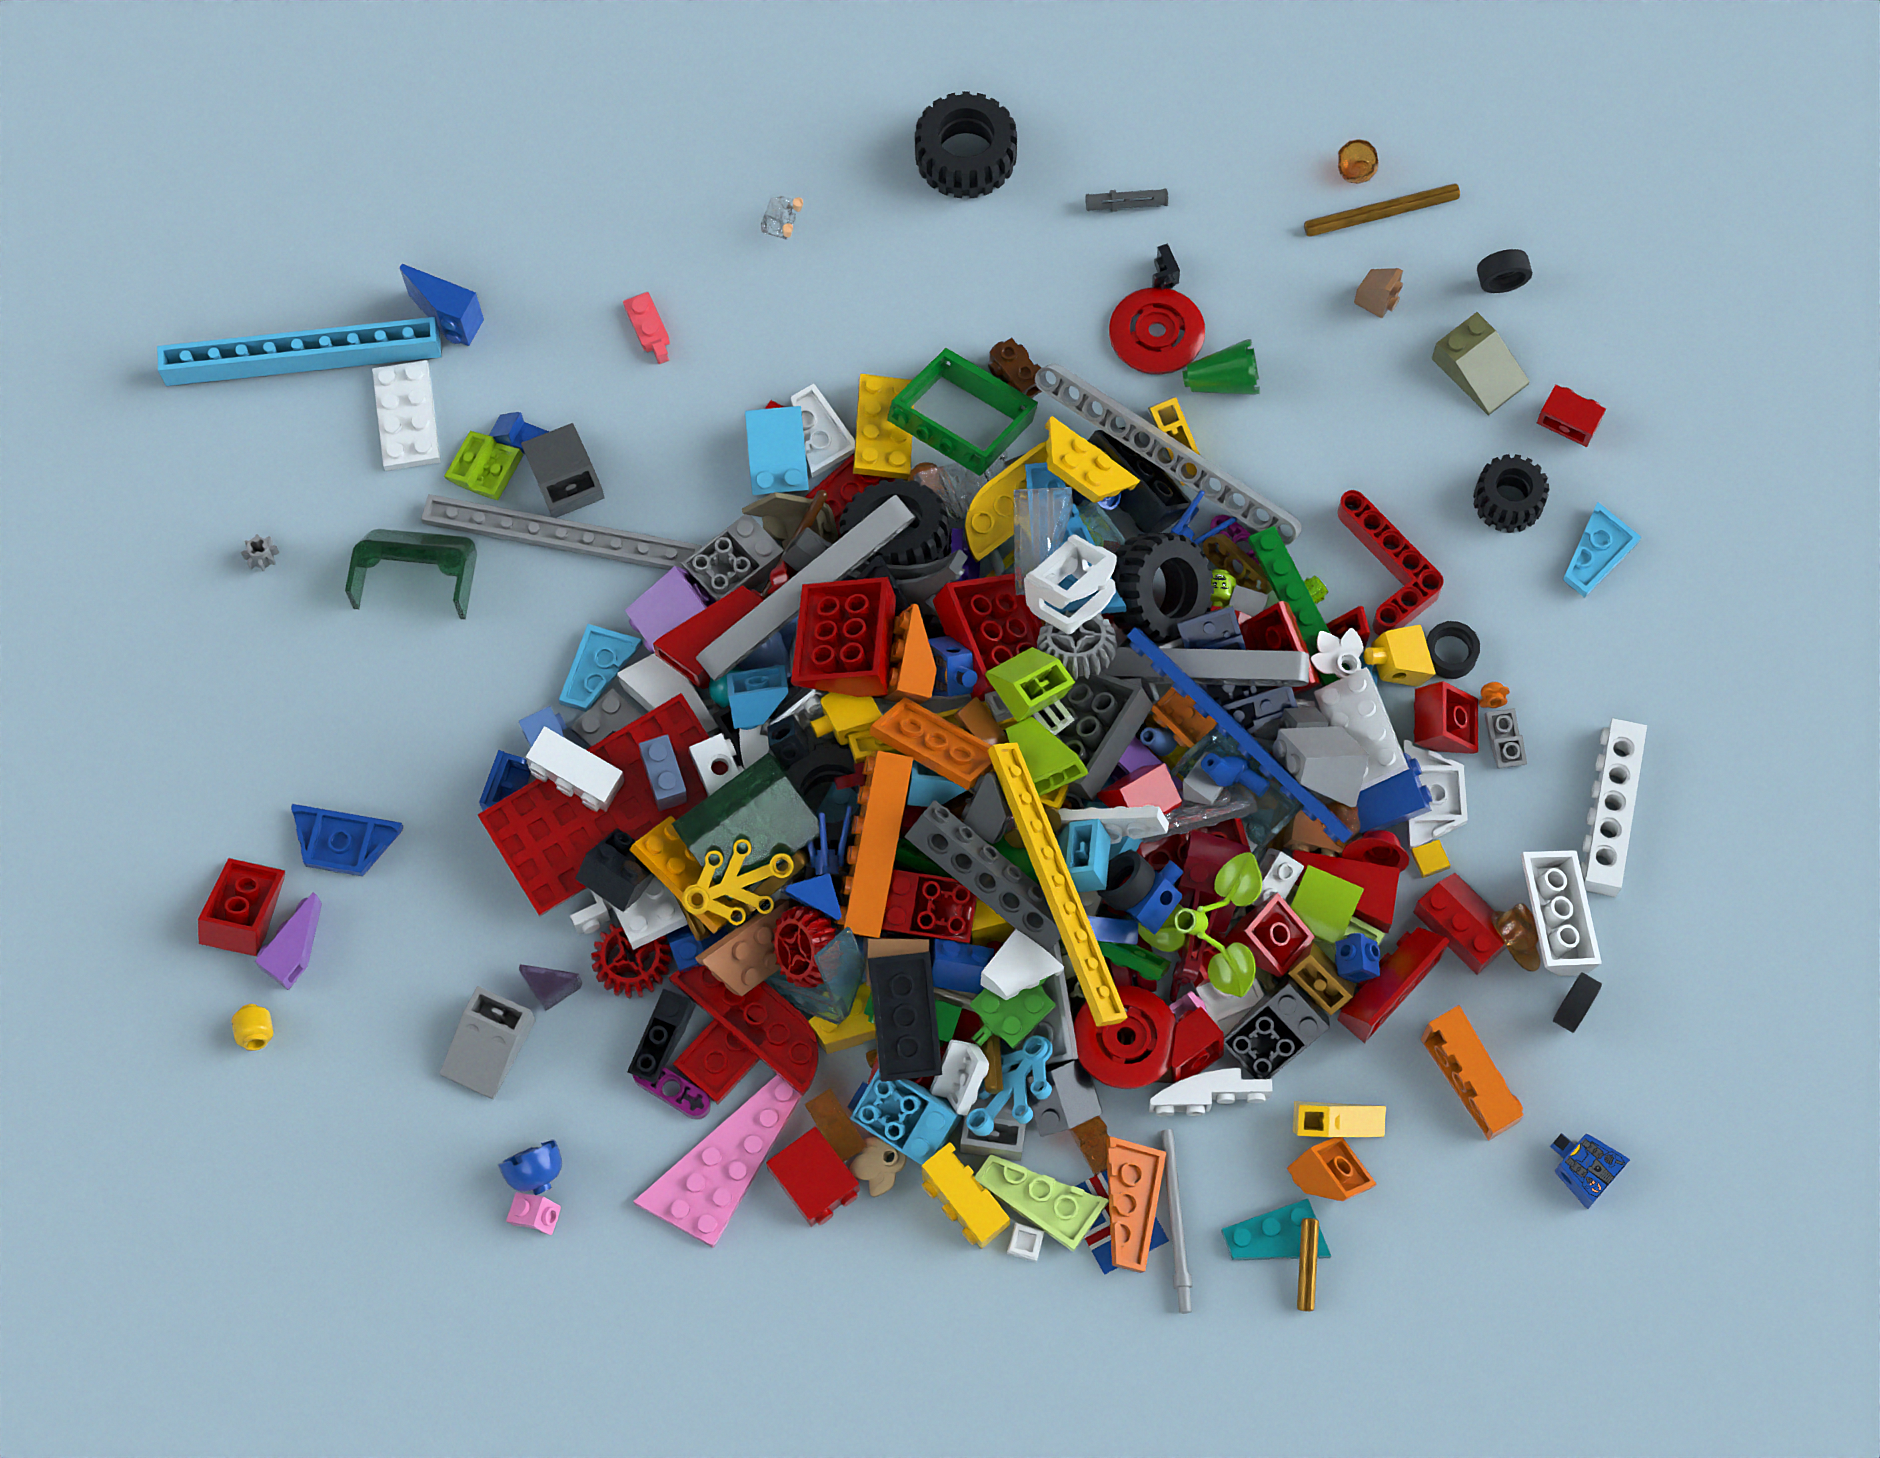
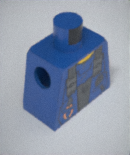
[928,636,978,697]
[1550,1133,1630,1209]

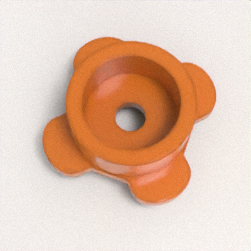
[1479,682,1510,708]

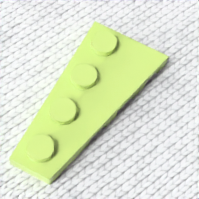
[974,1154,1109,1252]

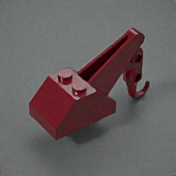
[1170,829,1250,1003]

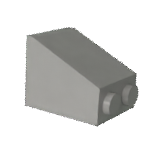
[1273,726,1369,807]

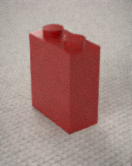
[766,1126,860,1227]

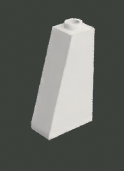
[617,653,720,738]

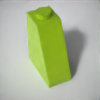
[1005,717,1089,797]

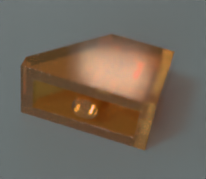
[804,1088,867,1162]

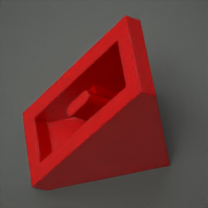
[1326,606,1370,649]

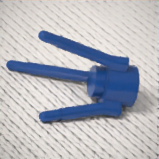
[1170,490,1237,545]
[802,806,853,875]

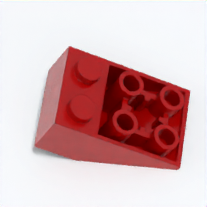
[881,869,978,943]

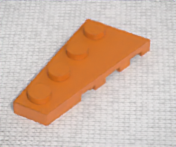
[1106,1136,1166,1273]

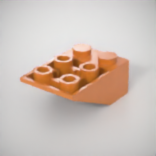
[882,604,937,705]

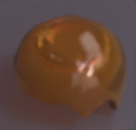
[1338,139,1379,184]

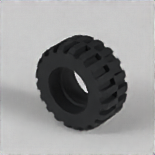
[914,91,1017,199]
[839,479,952,566]
[1109,533,1214,643]
[774,742,861,855]

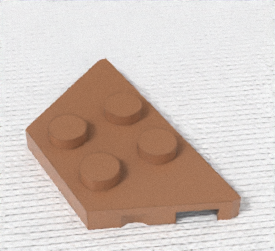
[695,898,789,996]

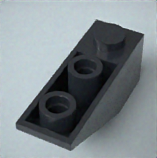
[627,988,696,1084]

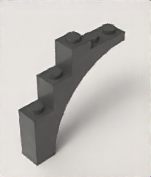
[781,527,968,617]

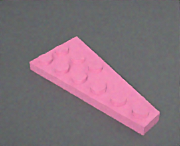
[633,1074,802,1248]

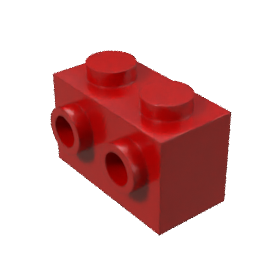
[1537,384,1607,447]

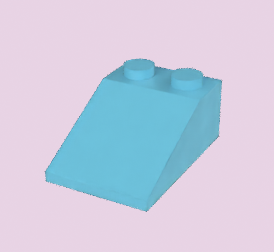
[745,406,809,495]

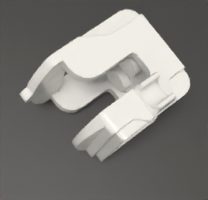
[1024,534,1117,635]

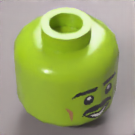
[1209,569,1237,611]

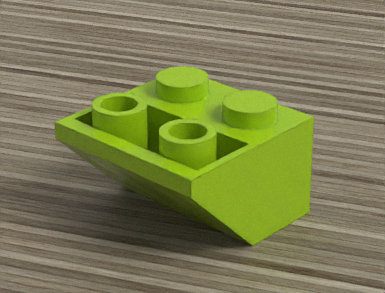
[984,647,1075,723]

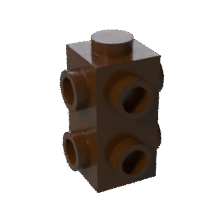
[988,337,1042,398]

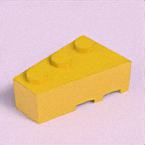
[808,982,876,1054]
[921,1142,1010,1249]

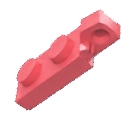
[623,292,670,364]

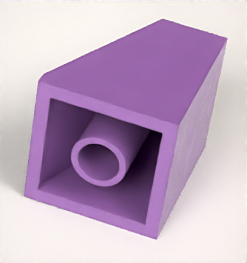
[625,566,716,654]

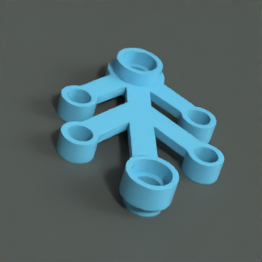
[966,1035,1053,1136]

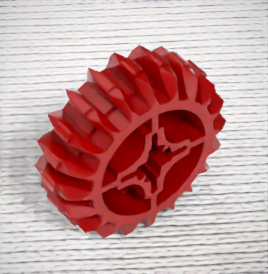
[771,906,841,988]
[591,924,672,999]

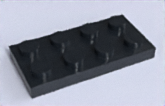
[867,951,942,1082]

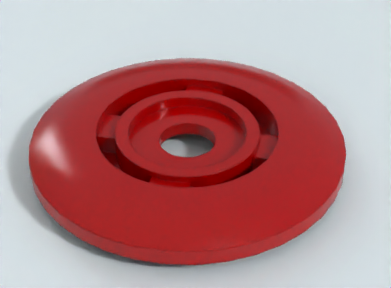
[1109,287,1205,374]
[1074,985,1177,1089]

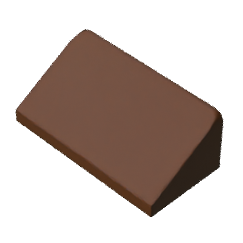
[953,696,1010,745]

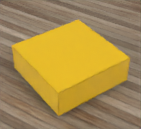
[1411,839,1451,878]

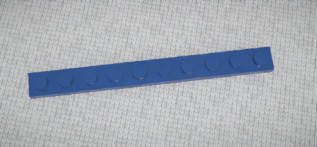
[1127,627,1354,843]

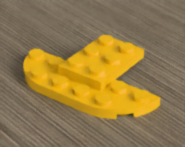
[965,441,1105,563]

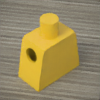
[1363,625,1436,687]
[810,692,882,745]

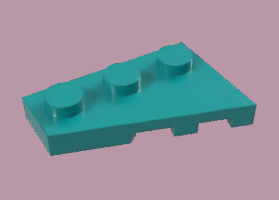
[1221,1198,1331,1260]

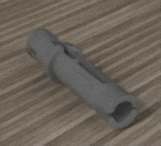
[1085,188,1168,212]

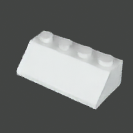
[1521,851,1602,976]

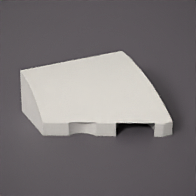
[980,929,1064,1000]

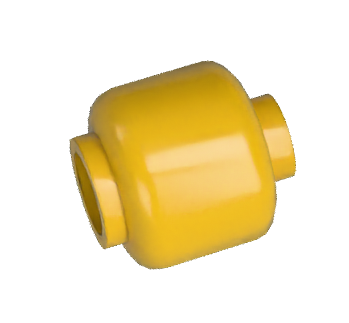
[231,1004,274,1051]

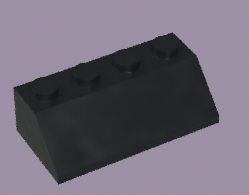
[1087,427,1191,533]

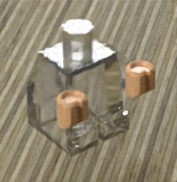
[761,196,803,240]

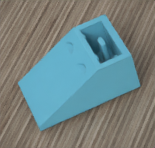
[849,1068,963,1165]

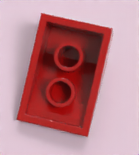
[198,858,285,957]

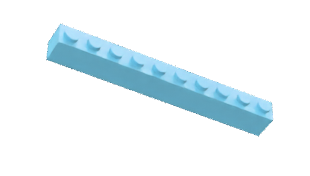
[157,317,442,386]

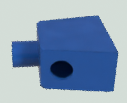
[1124,860,1184,935]

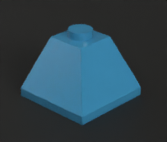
[726,665,789,730]

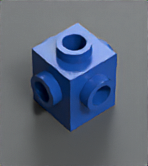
[1335,933,1380,983]

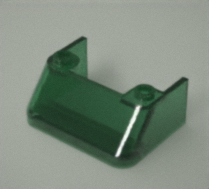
[345,529,477,620]

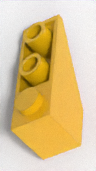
[1293,1101,1386,1137]

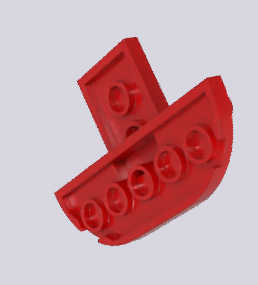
[669,965,819,1105]

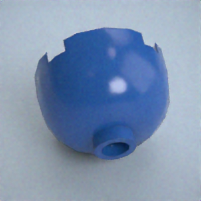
[498,1139,562,1195]

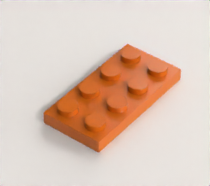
[869,697,994,791]

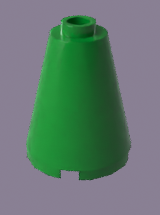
[1182,339,1260,395]

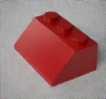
[1247,601,1321,696]
[1413,873,1519,975]

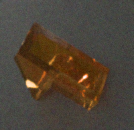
[1069,1116,1109,1176]

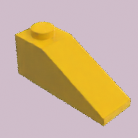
[1148,397,1200,486]

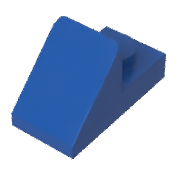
[489,412,549,454]

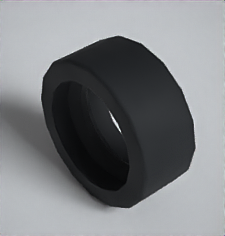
[1477,249,1533,293]
[1426,621,1480,679]
[1097,851,1155,911]
[1553,972,1602,1033]

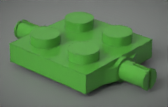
[969,975,1056,1049]

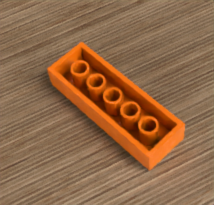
[834,750,914,938]

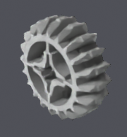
[1037,608,1117,681]

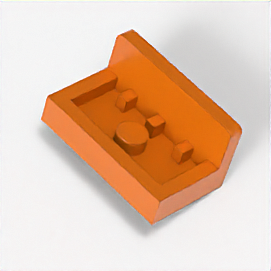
[1151,687,1217,749]

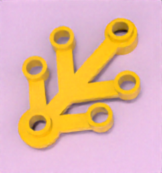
[682,839,794,925]

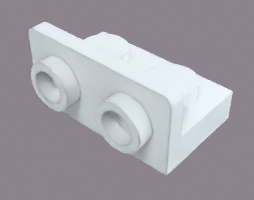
[1250,848,1304,907]

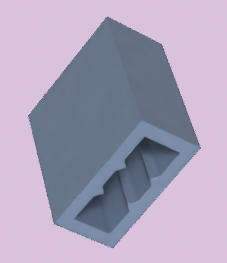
[639,734,687,812]

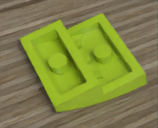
[444,431,524,501]
[1290,865,1364,946]

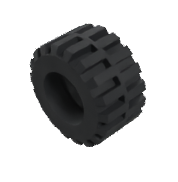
[1473,454,1549,533]

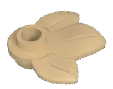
[849,1137,907,1197]

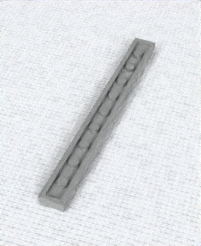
[421,494,702,570]

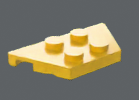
[1045,416,1140,503]

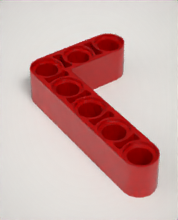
[1337,490,1444,636]

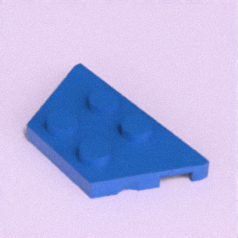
[291,804,403,877]

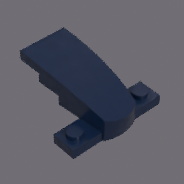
[1177,605,1298,748]

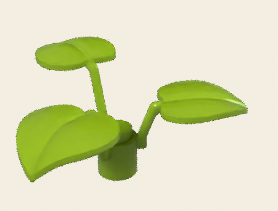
[1138,852,1262,998]

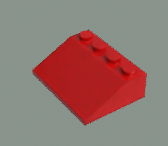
[932,573,1043,702]
[791,577,896,697]

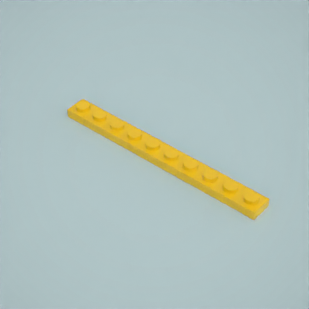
[987,742,1128,1027]

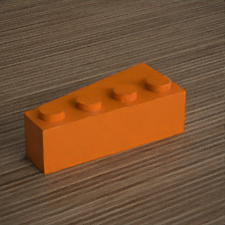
[1420,1005,1524,1141]

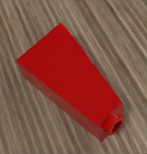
[653,585,765,688]
[1292,850,1400,933]

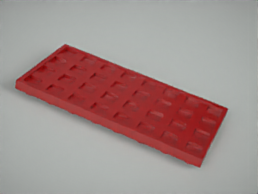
[477,693,740,917]

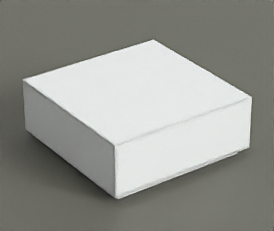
[1007,1223,1045,1263]

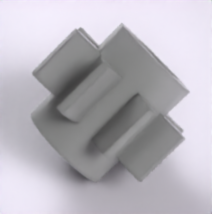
[241,534,279,571]

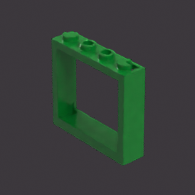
[887,348,1038,476]

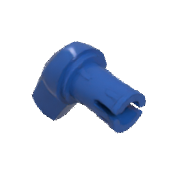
[1201,753,1271,798]

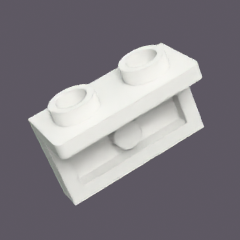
[930,1040,989,1115]

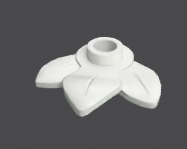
[1310,628,1363,679]

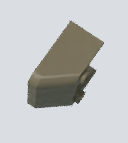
[742,492,839,551]

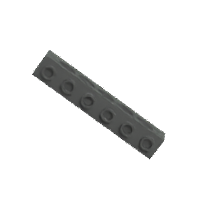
[904,800,1061,952]

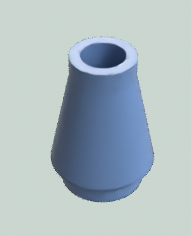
[1140,727,1177,756]

